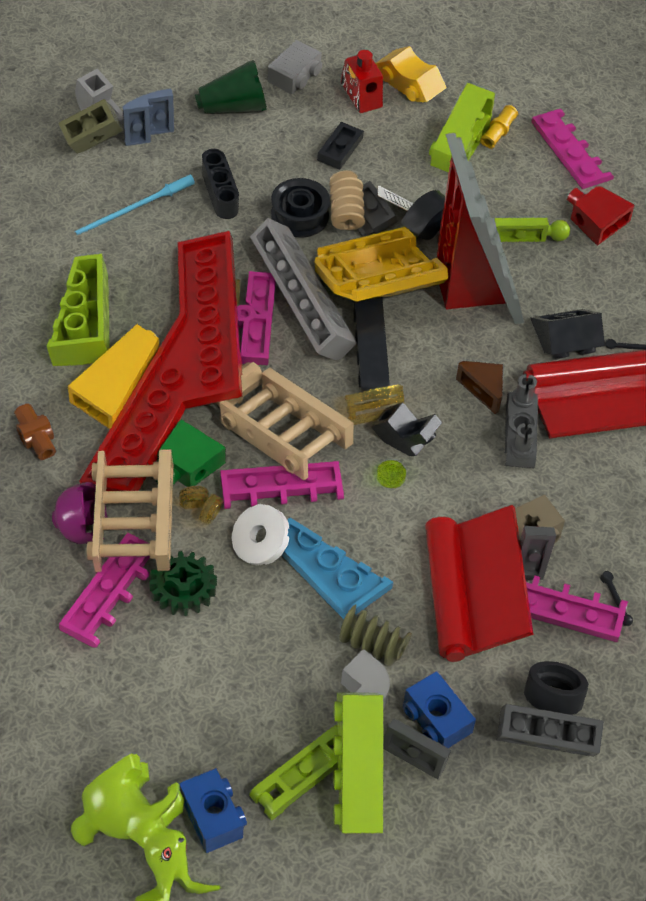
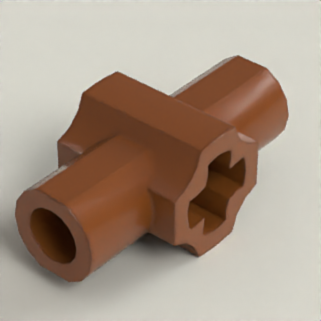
[14,404,56,460]

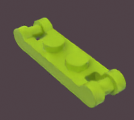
[249,724,338,820]

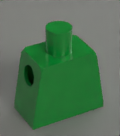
[156,419,226,489]

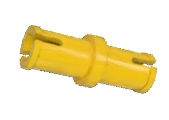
[480,105,518,149]

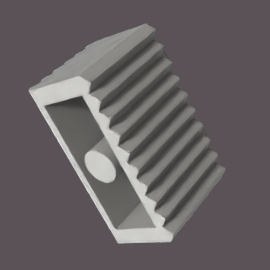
[268,40,322,94]

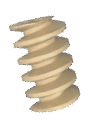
[329,171,365,230]

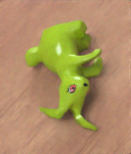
[71,753,221,901]

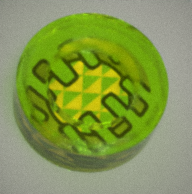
[376,460,406,488]

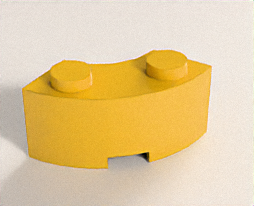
[375,46,447,102]

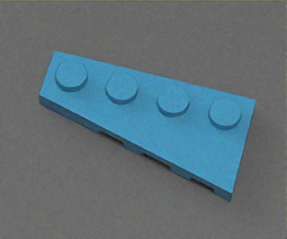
[282,518,393,619]

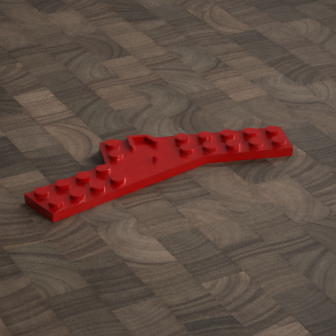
[79,231,243,491]

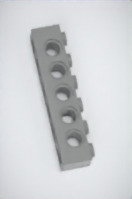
[250,218,357,360]

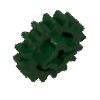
[149,551,217,616]

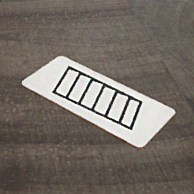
[378,186,413,211]

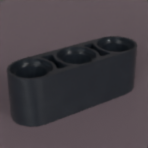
[202,148,239,219]

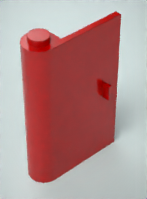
[523,350,646,439]
[425,505,534,662]

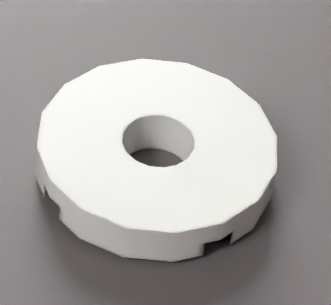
[231,504,290,566]

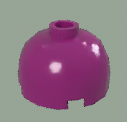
[52,482,108,544]

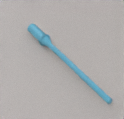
[75,174,195,235]

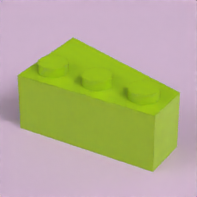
[429,82,495,172]

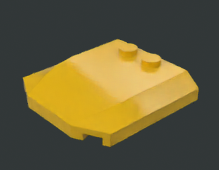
[314,227,448,301]

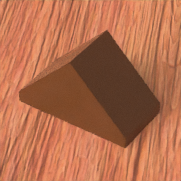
[456,361,503,414]

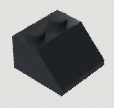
[530,309,605,358]

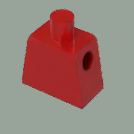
[567,186,635,246]

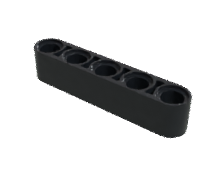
[353,297,390,399]

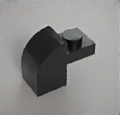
[401,190,445,240]
[371,402,442,456]

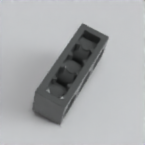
[496,704,604,757]

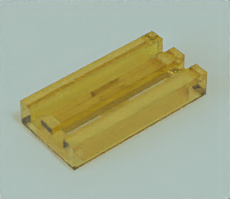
[345,384,405,425]

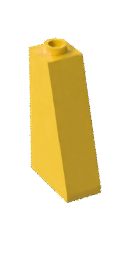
[68,324,159,429]

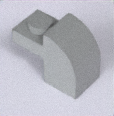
[75,68,124,125]
[341,649,390,710]

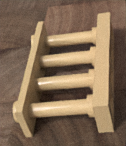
[220,368,354,480]
[87,449,174,572]

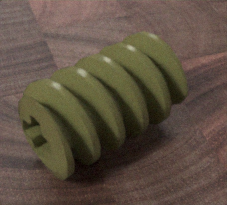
[340,604,412,666]

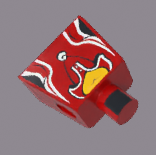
[341,50,383,113]

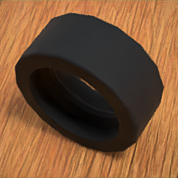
[524,661,589,715]

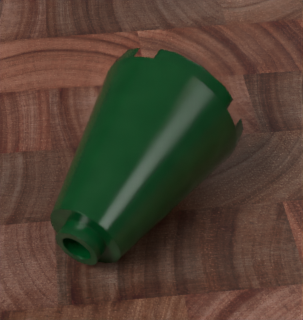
[195,60,267,113]

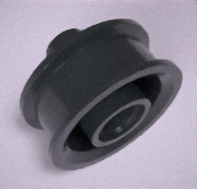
[271,178,330,238]

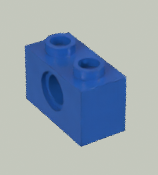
[403,671,476,748]
[179,768,247,853]

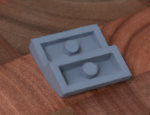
[123,88,174,146]

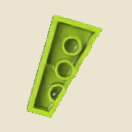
[47,254,110,366]
[333,692,383,833]

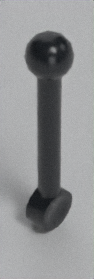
[605,339,646,350]
[600,571,633,626]

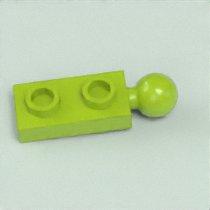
[494,217,570,242]

